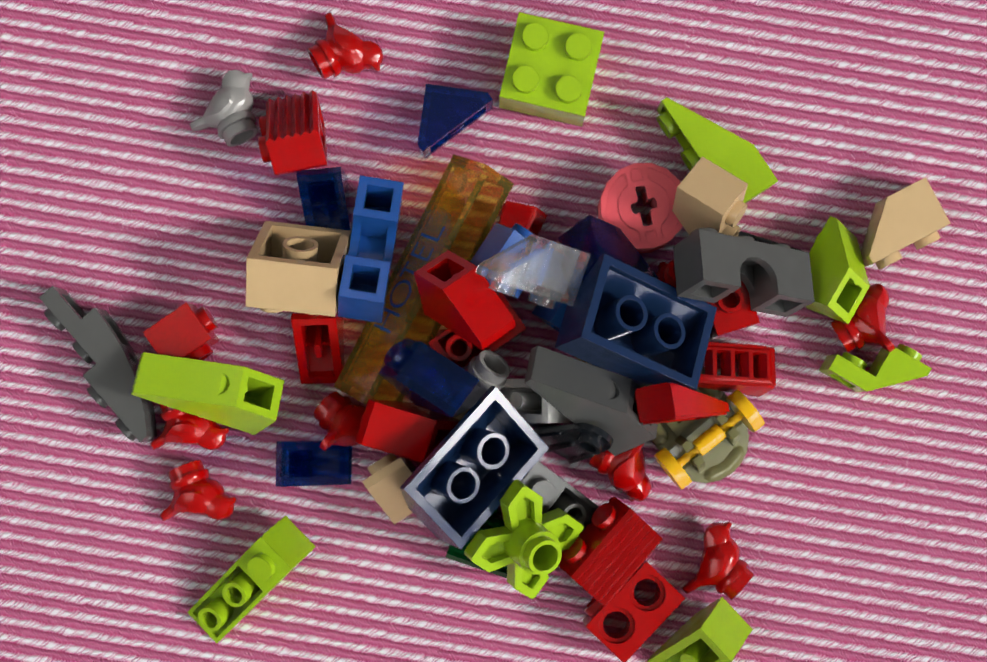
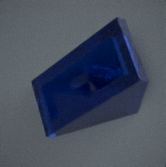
[417,84,493,159]
[296,167,352,233]
[276,440,352,487]

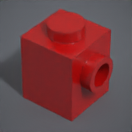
[704,281,760,338]
[143,302,219,360]

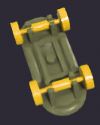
[575,357,765,490]

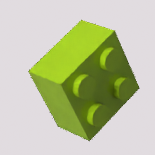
[499,12,604,127]

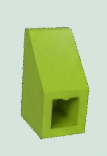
[806,216,870,324]

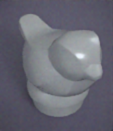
[189,70,258,147]
[439,350,510,417]

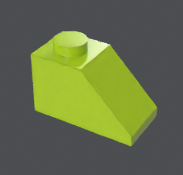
[647,597,753,662]

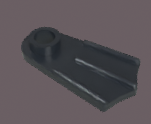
[534,423,613,464]

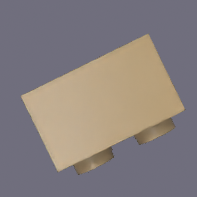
[246,221,351,317]

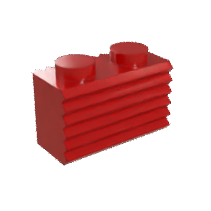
[258,90,328,176]
[558,497,663,607]

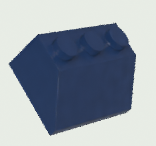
[555,253,717,390]
[400,386,549,550]

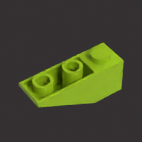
[656,97,778,203]
[131,352,284,435]
[187,515,316,643]

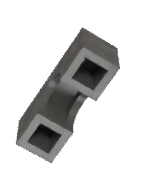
[673,227,815,317]

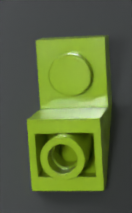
[819,344,932,392]

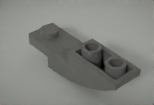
[39,286,157,442]

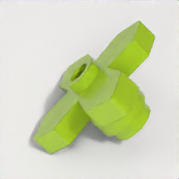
[464,480,584,599]

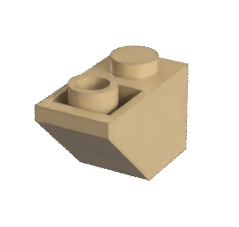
[672,157,748,237]
[861,177,951,270]
[362,454,416,525]

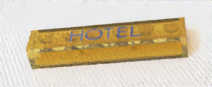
[334,154,514,405]

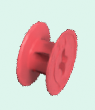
[598,163,683,254]

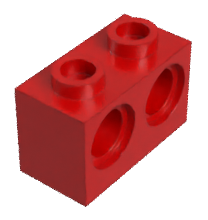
[583,560,686,662]

